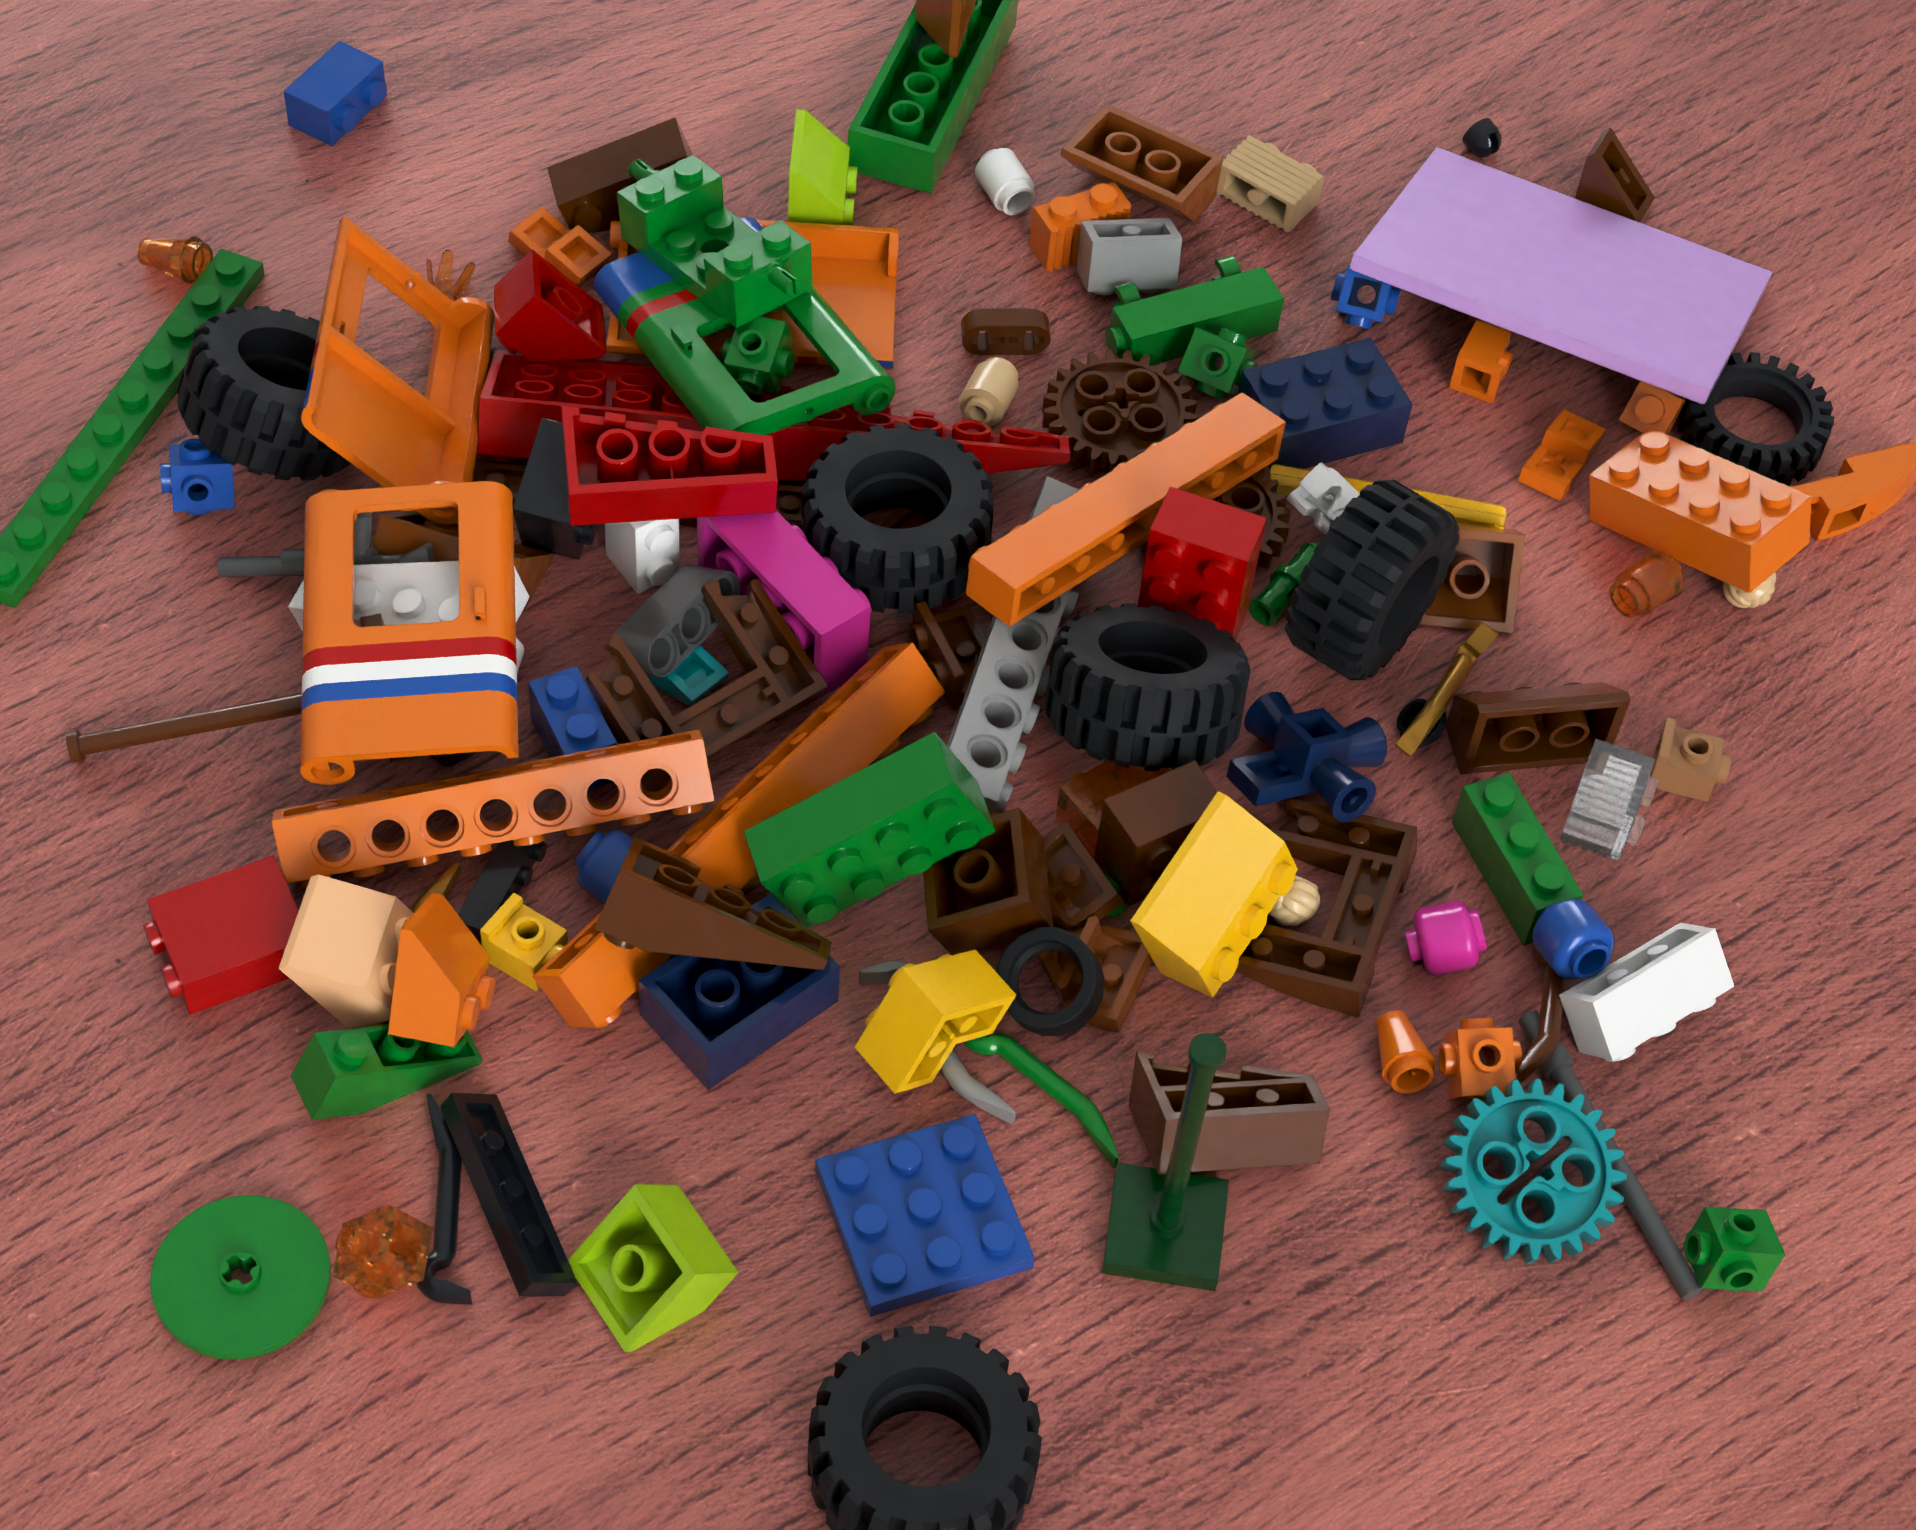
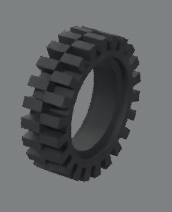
[1678,352,1834,486]

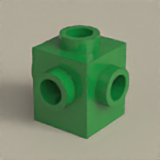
[721,317,795,395]
[1177,327,1258,399]
[1683,1207,1785,1291]

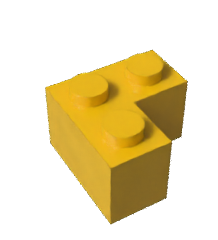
[854,949,1017,1094]

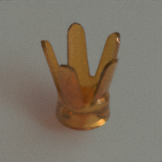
[426,250,475,301]

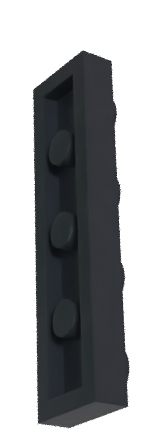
[440,1093,578,1297]

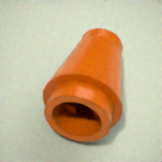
[1375,1010,1436,1094]

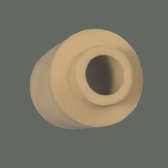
[959,357,1019,426]

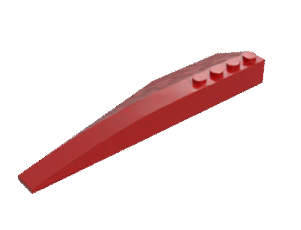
[477,350,1071,481]

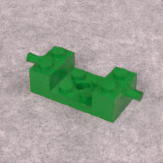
[617,155,813,328]

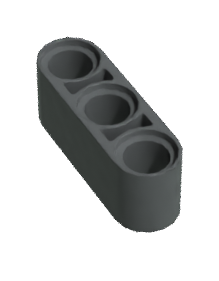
[610,564,741,677]

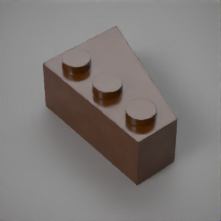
[547,118,693,233]

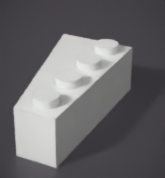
[288,561,529,631]

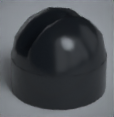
[1462,118,1502,157]

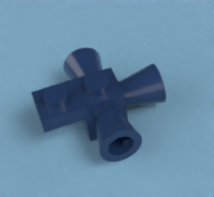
[1226,692,1387,822]

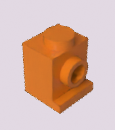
[1449,319,1513,404]

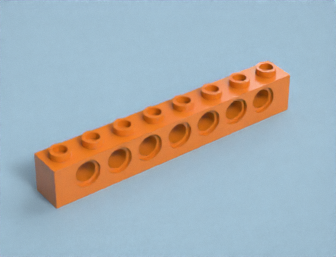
[271,729,715,888]

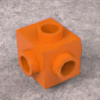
[1438,1018,1522,1100]

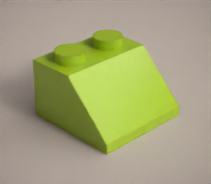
[788,109,858,225]
[568,1184,739,1352]

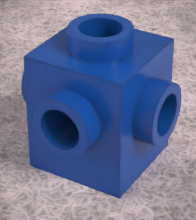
[1331,265,1401,329]
[160,439,235,515]

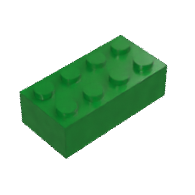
[744,732,996,928]

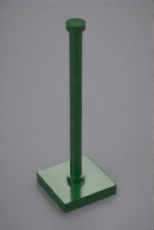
[1102,1033,1229,1291]

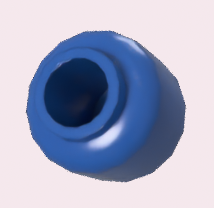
[574,830,634,904]
[1532,899,1614,979]

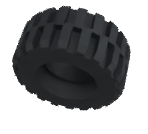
[177,306,351,481]
[802,424,994,614]
[1285,480,1460,680]
[1045,604,1250,771]
[807,1325,1042,1530]

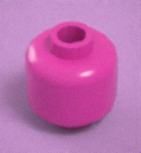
[1404,900,1487,976]

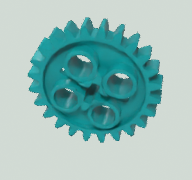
[1440,1079,1627,1264]

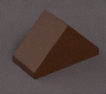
[1575,128,1655,222]

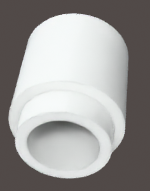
[975,148,1035,215]

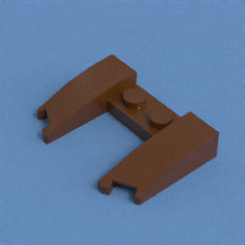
[585,580,828,792]
[1235,798,1417,1017]

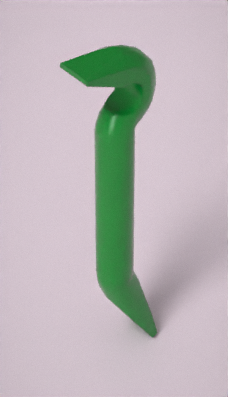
[963,1033,1119,1168]

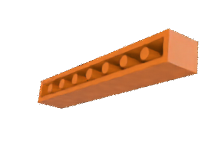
[966,392,1286,627]

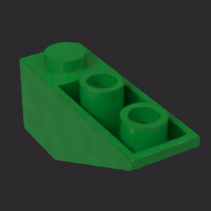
[291,1025,483,1120]

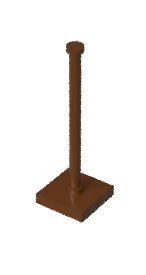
[66,613,411,762]

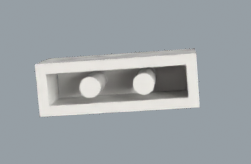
[1559,922,1734,1062]

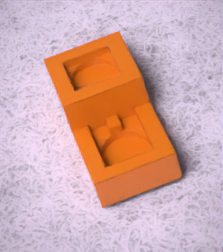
[508,206,612,284]
[1518,409,1606,501]

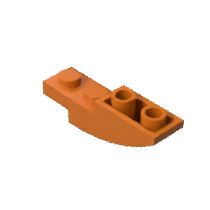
[1789,442,1916,542]

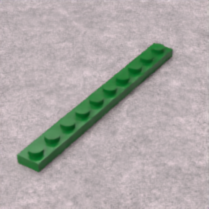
[0,249,265,608]

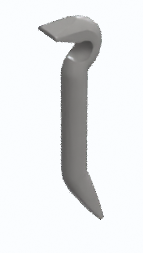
[859,960,1016,1124]

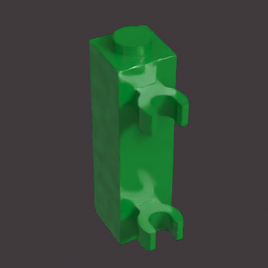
[1105,255,1284,366]

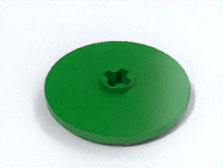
[150,1195,331,1360]

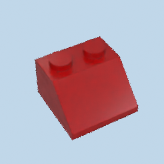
[494,249,606,362]

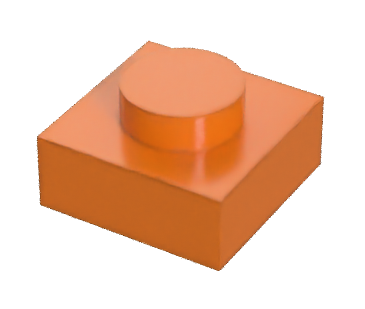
[1619,381,1686,435]

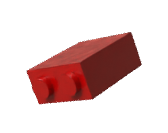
[143,855,299,1015]

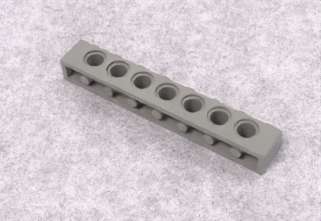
[947,476,1080,816]

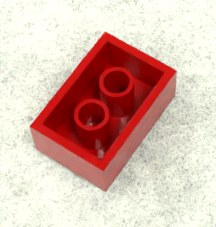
[1137,486,1267,640]

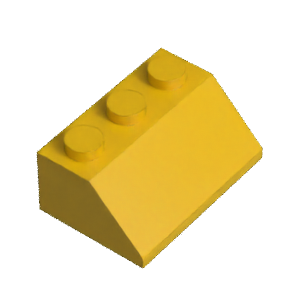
[1130,791,1298,998]

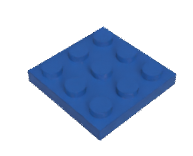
[815,1113,1035,1317]

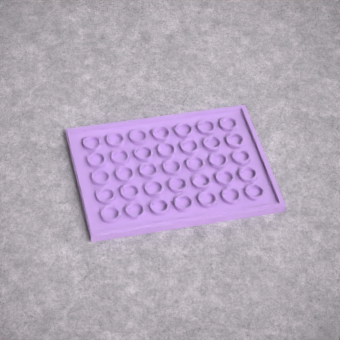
[1350,147,1772,404]

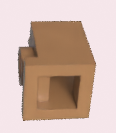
[1647,717,1732,802]

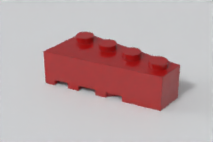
[561,405,778,526]

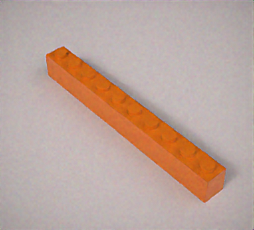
[532,642,945,1029]

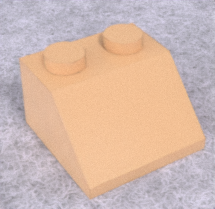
[278,875,414,1029]

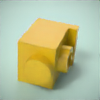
[480,893,568,991]

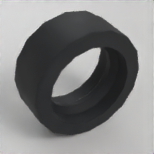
[996,927,1104,1036]

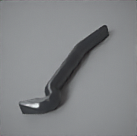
[416,1094,472,1305]

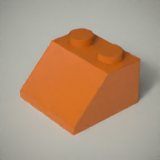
[388,893,495,1047]

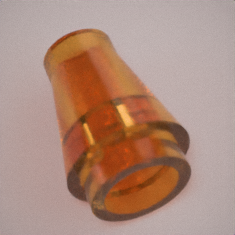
[138,236,213,283]

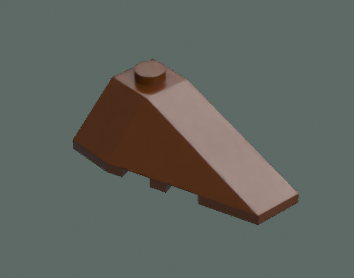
[594,837,832,970]

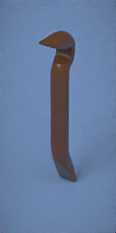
[1516,944,1566,1083]

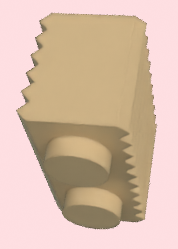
[1217,135,1325,233]

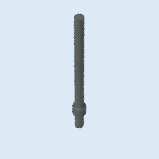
[1518,1010,1703,1301]

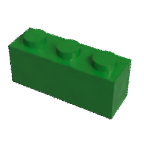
[1451,772,1584,946]

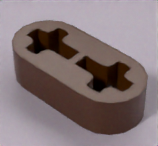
[961,308,1051,355]

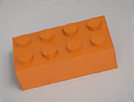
[1589,427,1811,593]

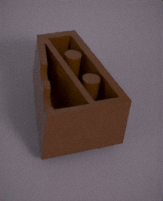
[1128,1051,1330,1174]

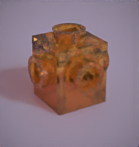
[332,1204,433,1299]

